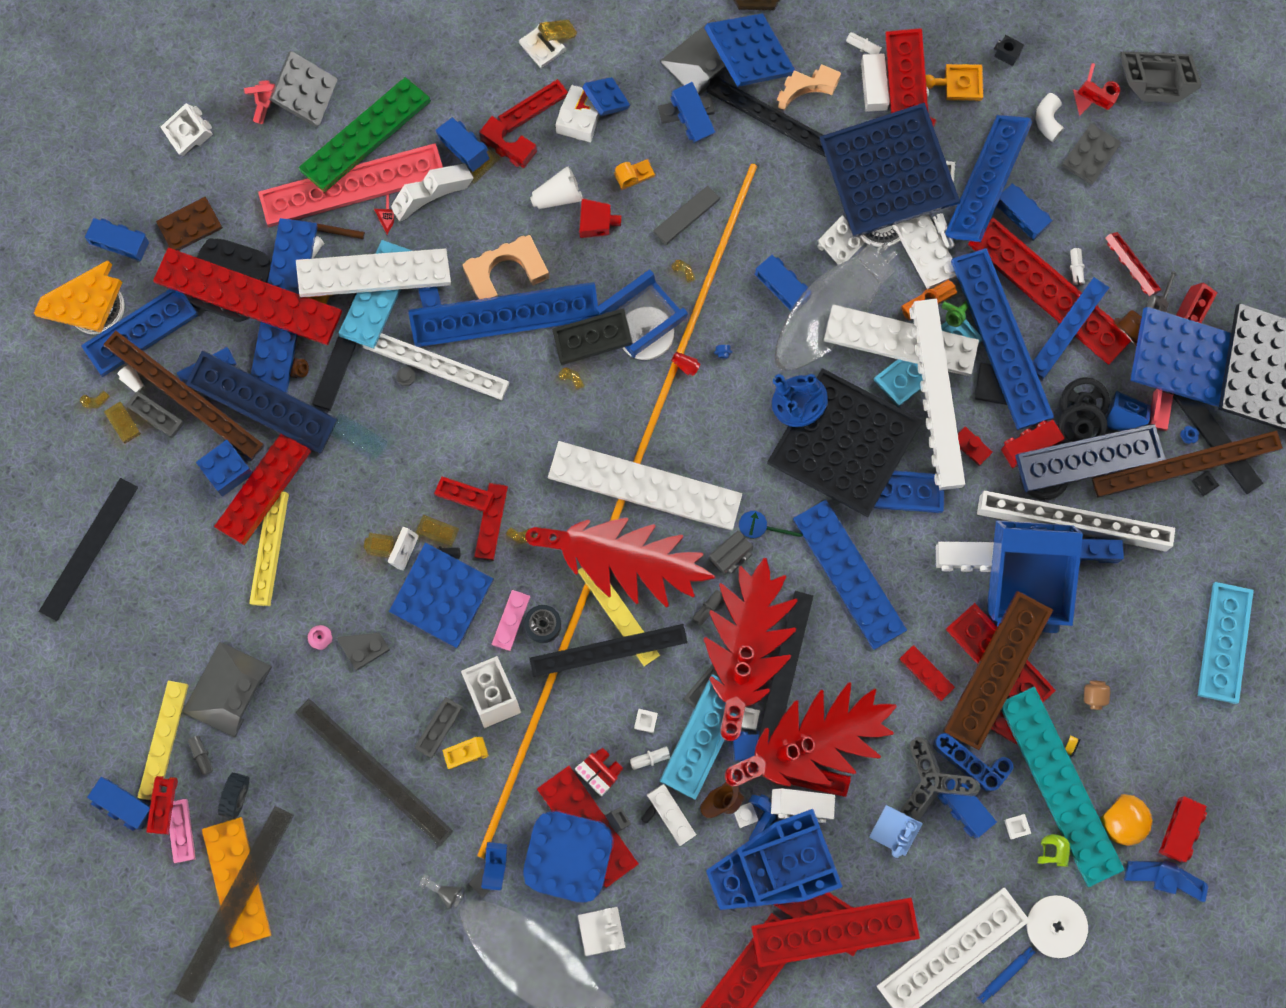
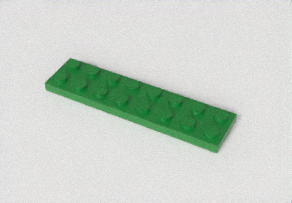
[299,77,431,193]

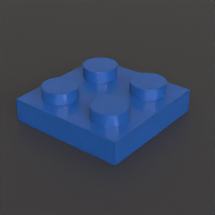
[582,77,630,116]

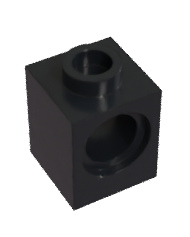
[994,35,1025,66]

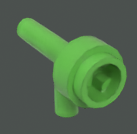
[941,300,969,327]

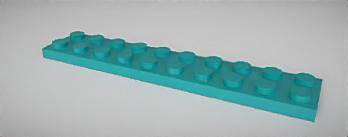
[1001,686,1125,887]

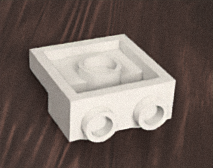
[161,103,213,156]

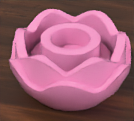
[308,625,332,650]

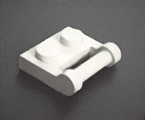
[519,22,566,68]

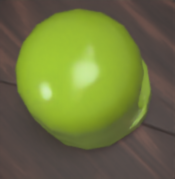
[1037,834,1070,867]

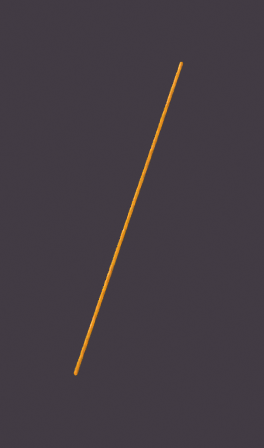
[477,164,757,859]

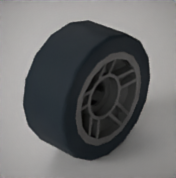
[524,605,561,643]

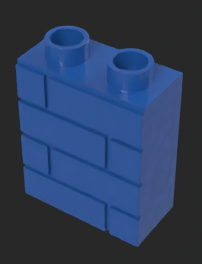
[987,520,1083,633]

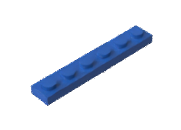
[1032,277,1109,379]

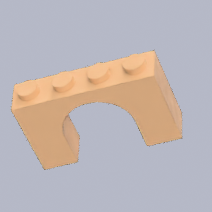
[462,235,549,299]

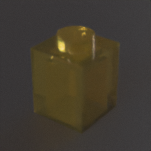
[364,533,395,558]

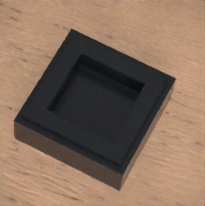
[1192,471,1220,496]

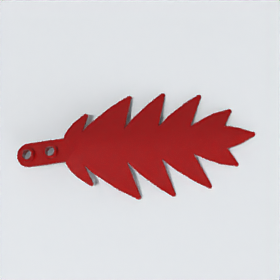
[525,517,715,608]
[704,558,798,741]
[725,682,897,787]

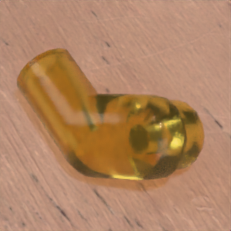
[671,259,696,283]
[558,367,584,390]
[80,390,110,409]
[506,527,536,544]

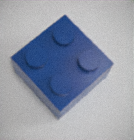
[196,440,253,497]

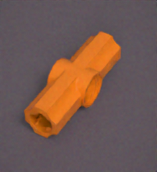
[901,280,957,321]

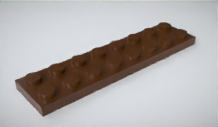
[943,591,1053,750]

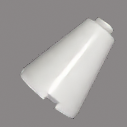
[530,166,583,209]

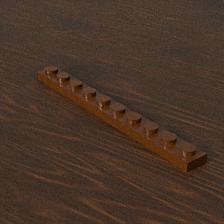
[103,330,264,460]
[1092,431,1283,498]

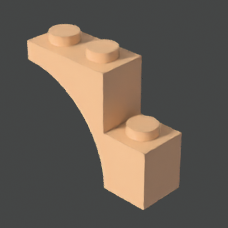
[777,64,841,110]

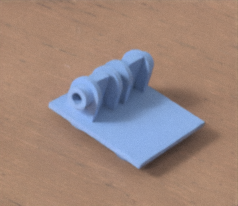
[869,805,923,858]

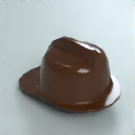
[1114,310,1142,346]
[700,782,745,818]

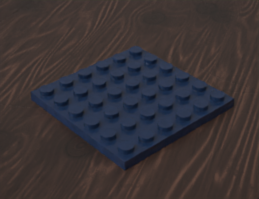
[819,103,960,238]

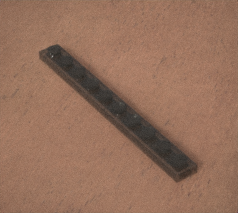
[295,698,454,846]
[174,806,294,1003]

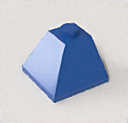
[1105,391,1151,431]

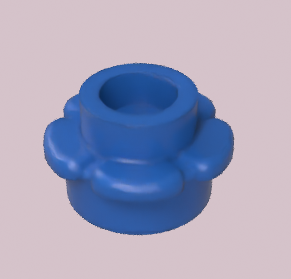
[714,345,733,358]
[1180,426,1199,444]

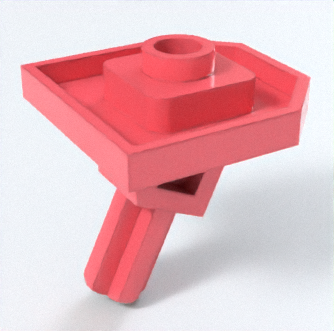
[244,81,275,124]

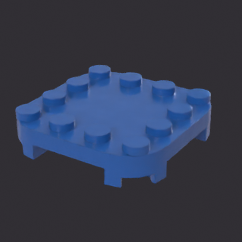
[523,811,614,903]

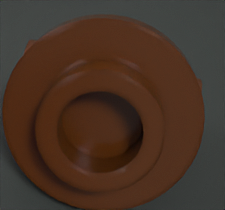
[290,358,309,378]

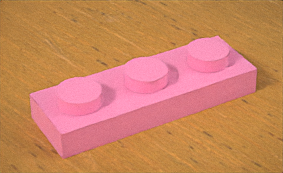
[492,590,530,651]
[169,799,196,863]

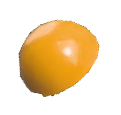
[1100,794,1153,846]

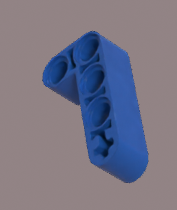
[933,733,1013,792]

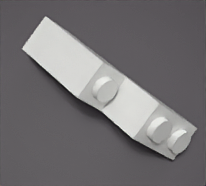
[391,163,473,221]

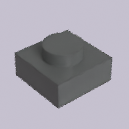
[606,807,631,833]
[468,869,491,898]

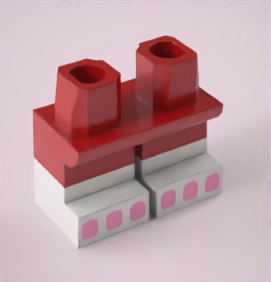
[575,748,623,797]

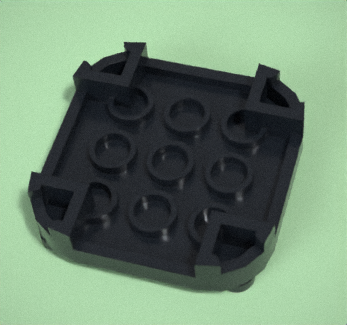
[185,238,271,322]

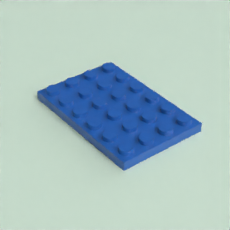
[1130,307,1231,407]

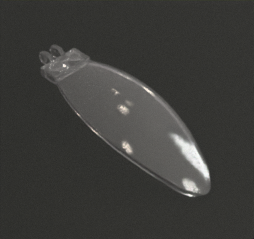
[775,242,897,371]
[459,900,615,1008]

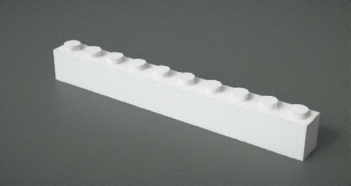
[909,299,965,490]
[977,491,1175,552]

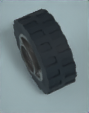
[218,772,249,820]

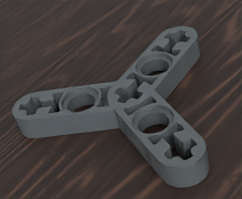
[900,737,980,821]

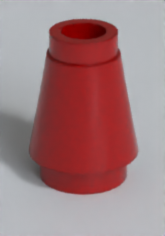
[671,352,700,376]

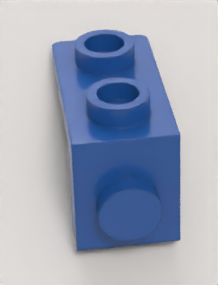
[749,794,777,840]
[481,842,507,890]

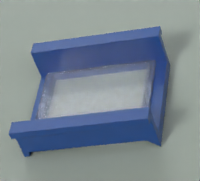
[596,269,688,358]

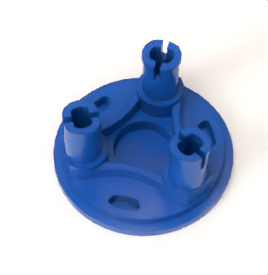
[772,374,828,427]

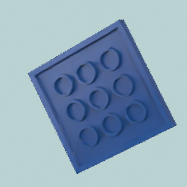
[704,13,796,87]
[389,543,494,648]

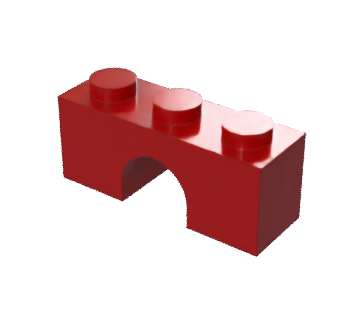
[479,116,537,168]

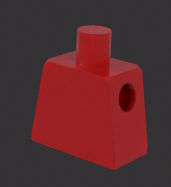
[579,199,621,238]

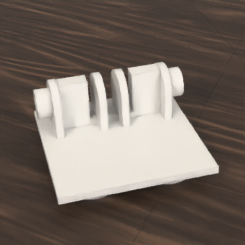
[817,215,865,267]
[578,907,625,956]

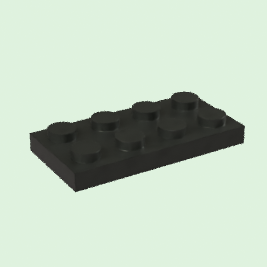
[552,308,633,365]

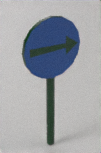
[739,511,803,539]

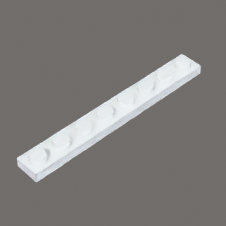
[363,333,509,400]

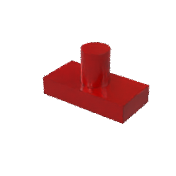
[958,427,993,466]

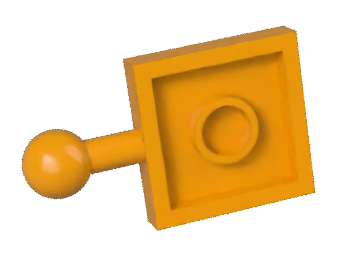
[926,64,983,101]

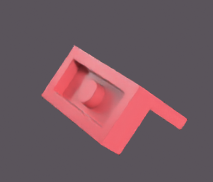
[1148,389,1173,431]

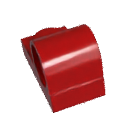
[1077,80,1120,110]

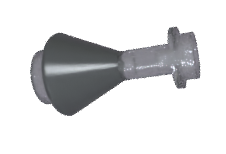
[419,874,465,909]

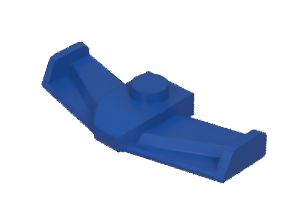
[1124,860,1208,903]

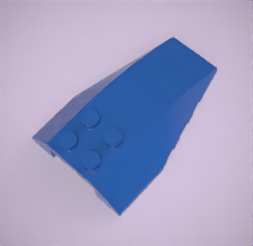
[706,809,843,910]

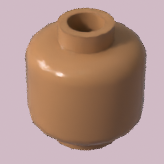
[1084,680,1110,710]

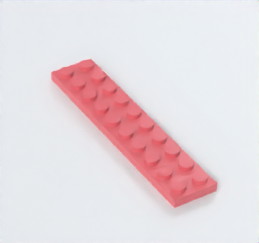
[258,143,443,227]

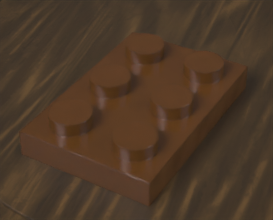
[156,196,223,251]

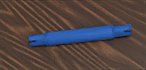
[977,947,1036,1004]

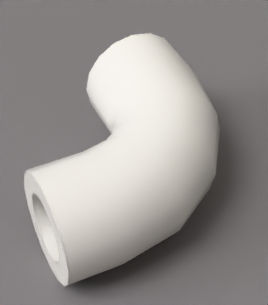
[1036,93,1064,142]

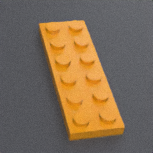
[202,817,272,948]

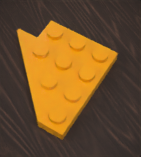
[33,261,123,332]

